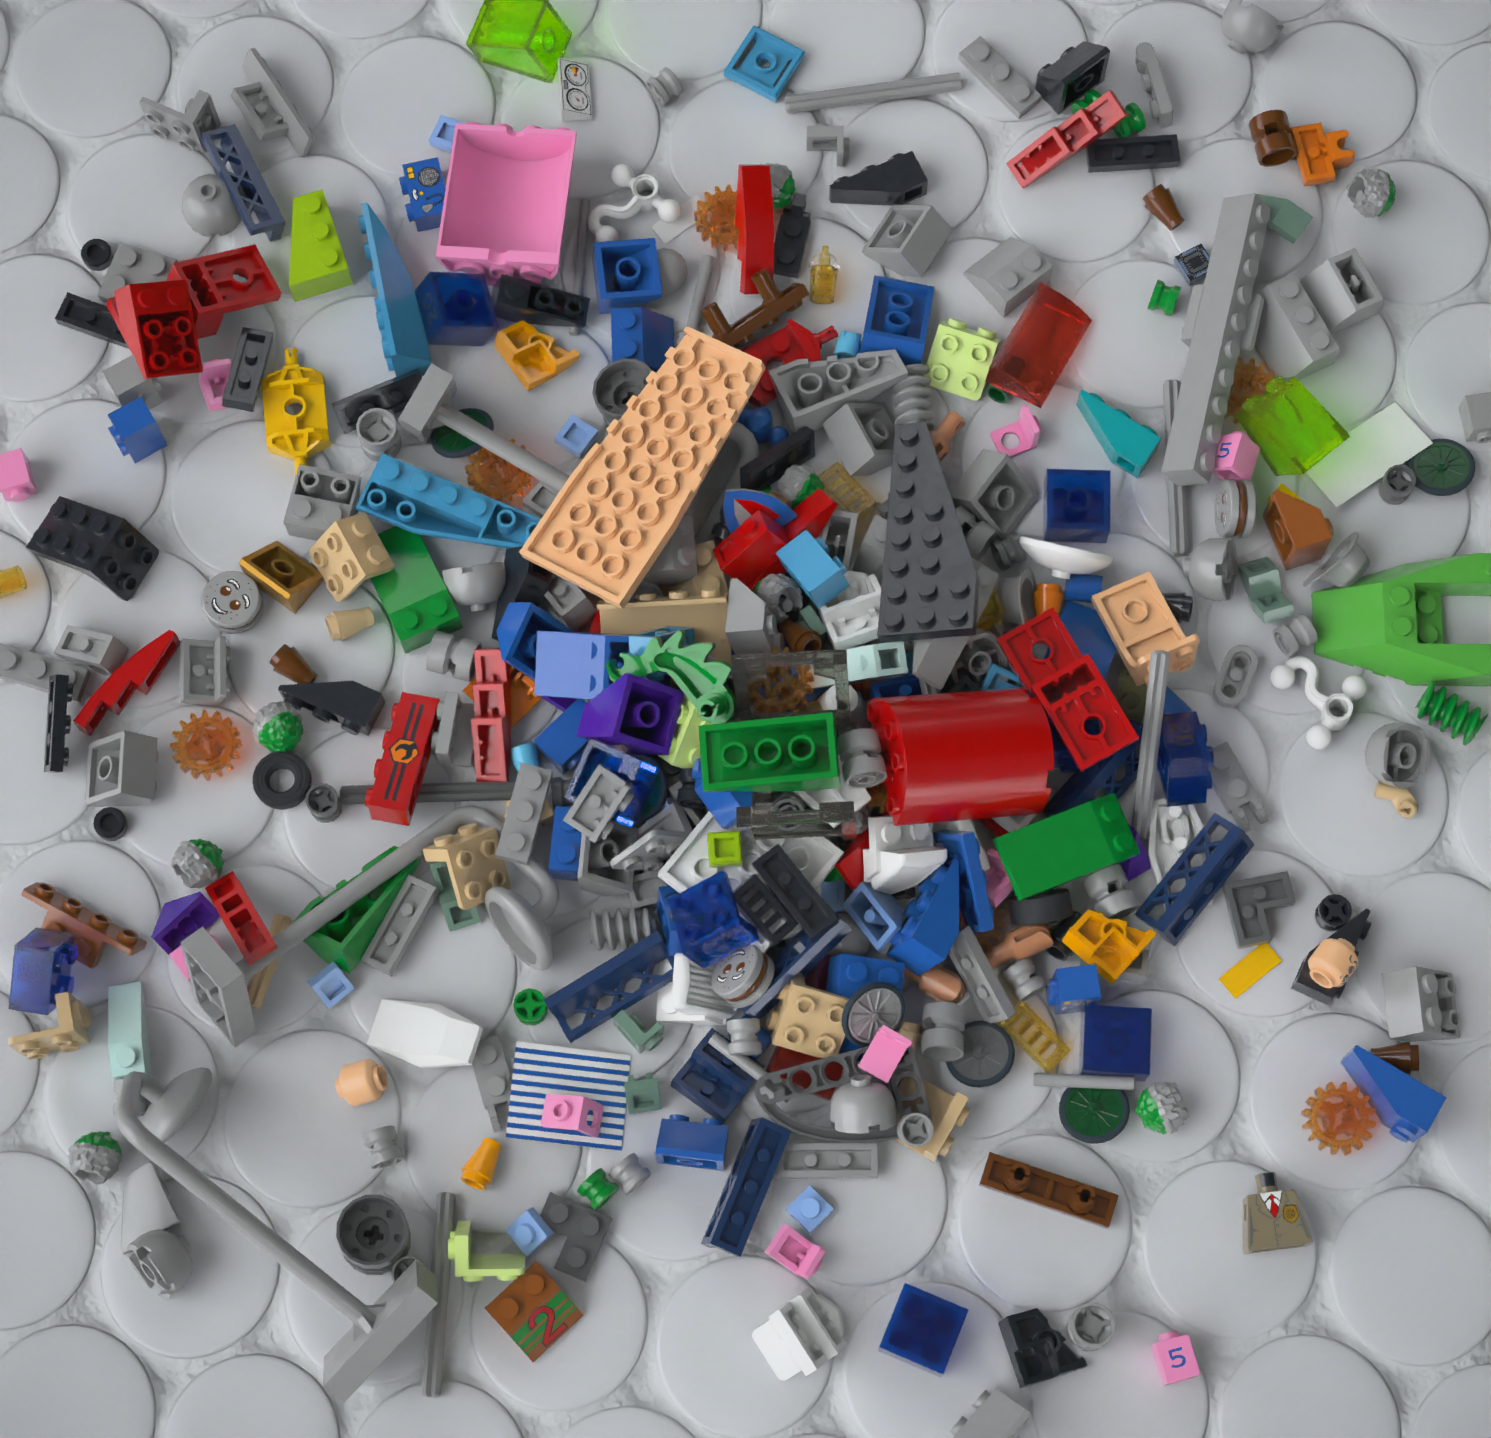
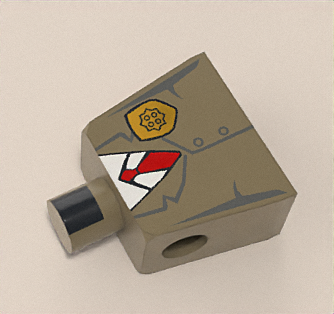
[1243,1172,1313,1254]

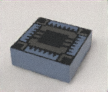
[1174,244,1210,286]

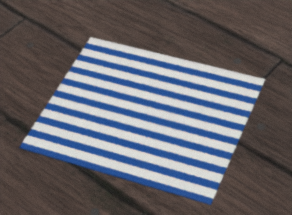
[506,1041,631,1150]

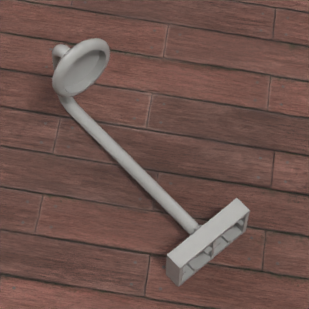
[398,363,759,545]
[180,806,559,1048]
[115,1067,438,1403]

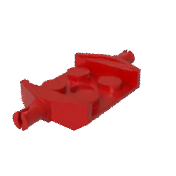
[740,319,838,407]

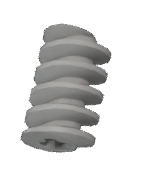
[892,364,934,430]
[590,908,657,950]

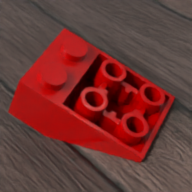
[114,279,203,379]

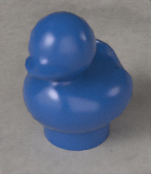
[738,407,789,446]

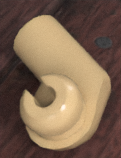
[1374,781,1418,818]

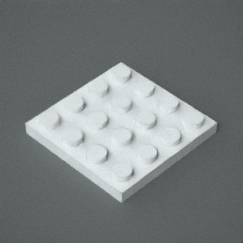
[658,792,844,954]

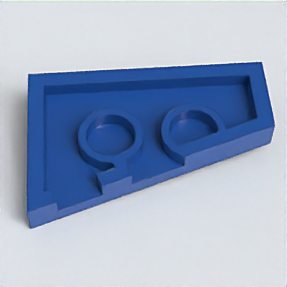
[933,829,994,932]

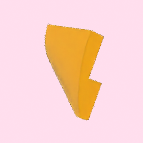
[494,320,580,391]
[1062,909,1157,985]

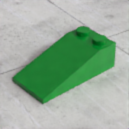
[370,526,463,654]
[698,712,841,792]
[993,793,1140,901]

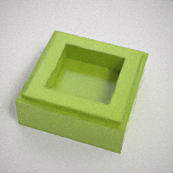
[707,831,742,868]

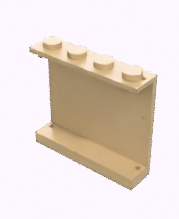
[597,588,732,691]

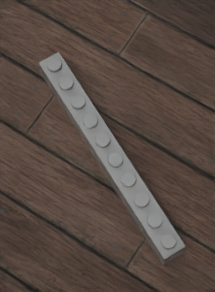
[1161,193,1271,486]

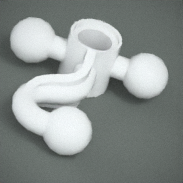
[587,163,681,242]
[1270,656,1367,750]

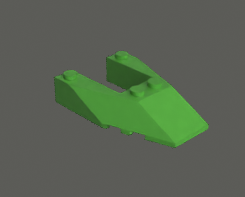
[1311,553,1491,686]

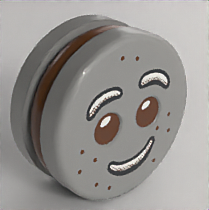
[1215,479,1257,538]
[202,571,264,634]
[711,942,775,1008]

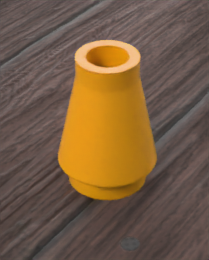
[461,1138,502,1191]

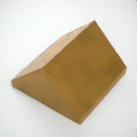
[239,541,324,614]

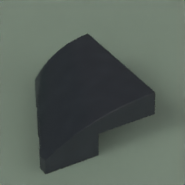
[998,1308,1087,1389]

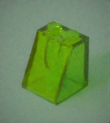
[466,0,573,83]
[1235,376,1350,476]

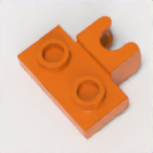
[1290,122,1355,187]

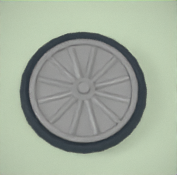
[841,981,905,1047]

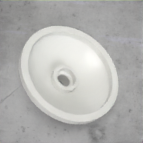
[1019,536,1114,580]

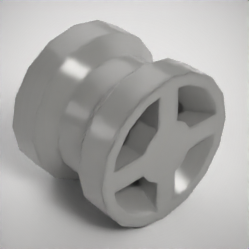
[646,67,683,106]
[609,1153,652,1195]

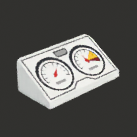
[557,58,593,121]

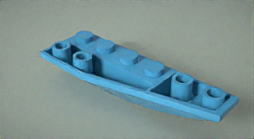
[358,203,432,377]
[356,453,541,549]

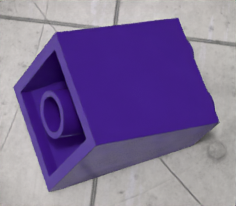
[576,673,684,755]

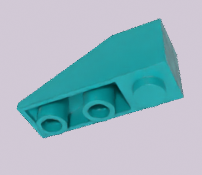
[1076,389,1161,479]

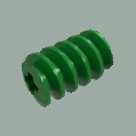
[1415,680,1489,746]

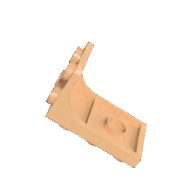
[1091,571,1200,687]

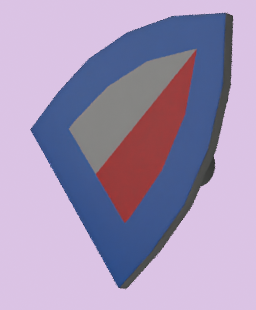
[723,489,798,534]

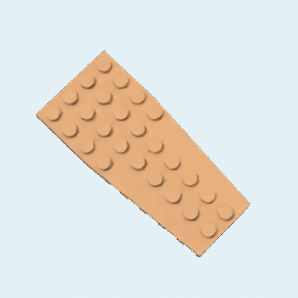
[519,327,766,609]

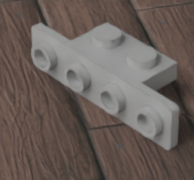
[231,48,313,157]

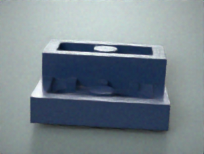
[670,1028,765,1124]

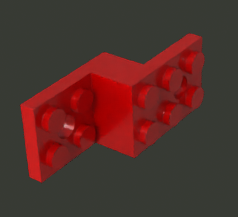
[106,244,282,355]
[997,607,1139,772]

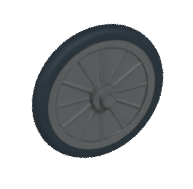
[946,1021,1015,1088]

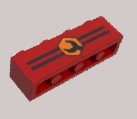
[365,692,440,826]

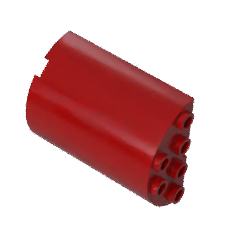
[867,688,1054,826]

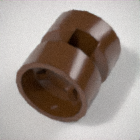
[1248,109,1297,167]

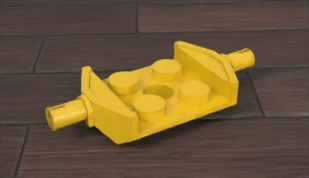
[261,348,331,478]

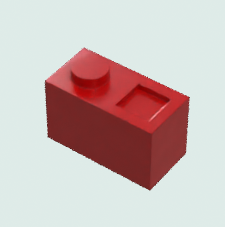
[713,510,789,586]

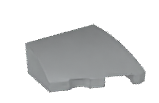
[120,1161,180,1255]

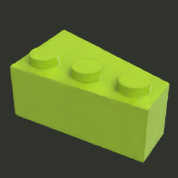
[289,189,353,302]

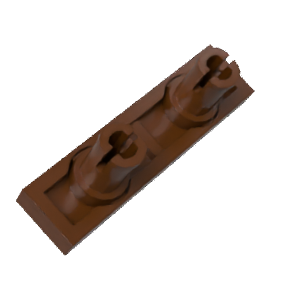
[700,269,809,346]
[979,1152,1119,1229]

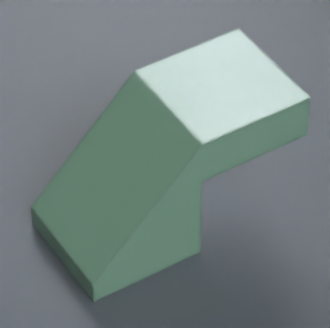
[1257,194,1313,244]
[1237,557,1295,624]
[429,862,481,931]

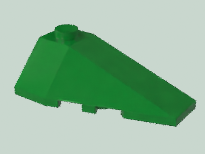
[293,846,421,973]

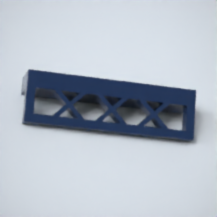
[201,124,286,242]
[1042,719,1162,818]
[1135,813,1255,946]
[741,904,852,1020]
[544,931,674,1043]
[701,1117,791,1257]

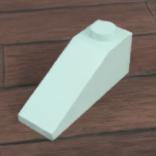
[108,981,153,1080]

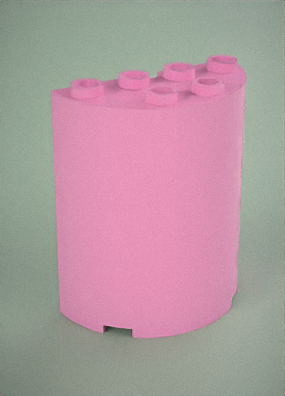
[436,122,577,286]

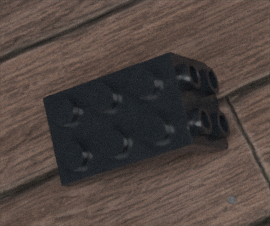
[26,496,159,601]

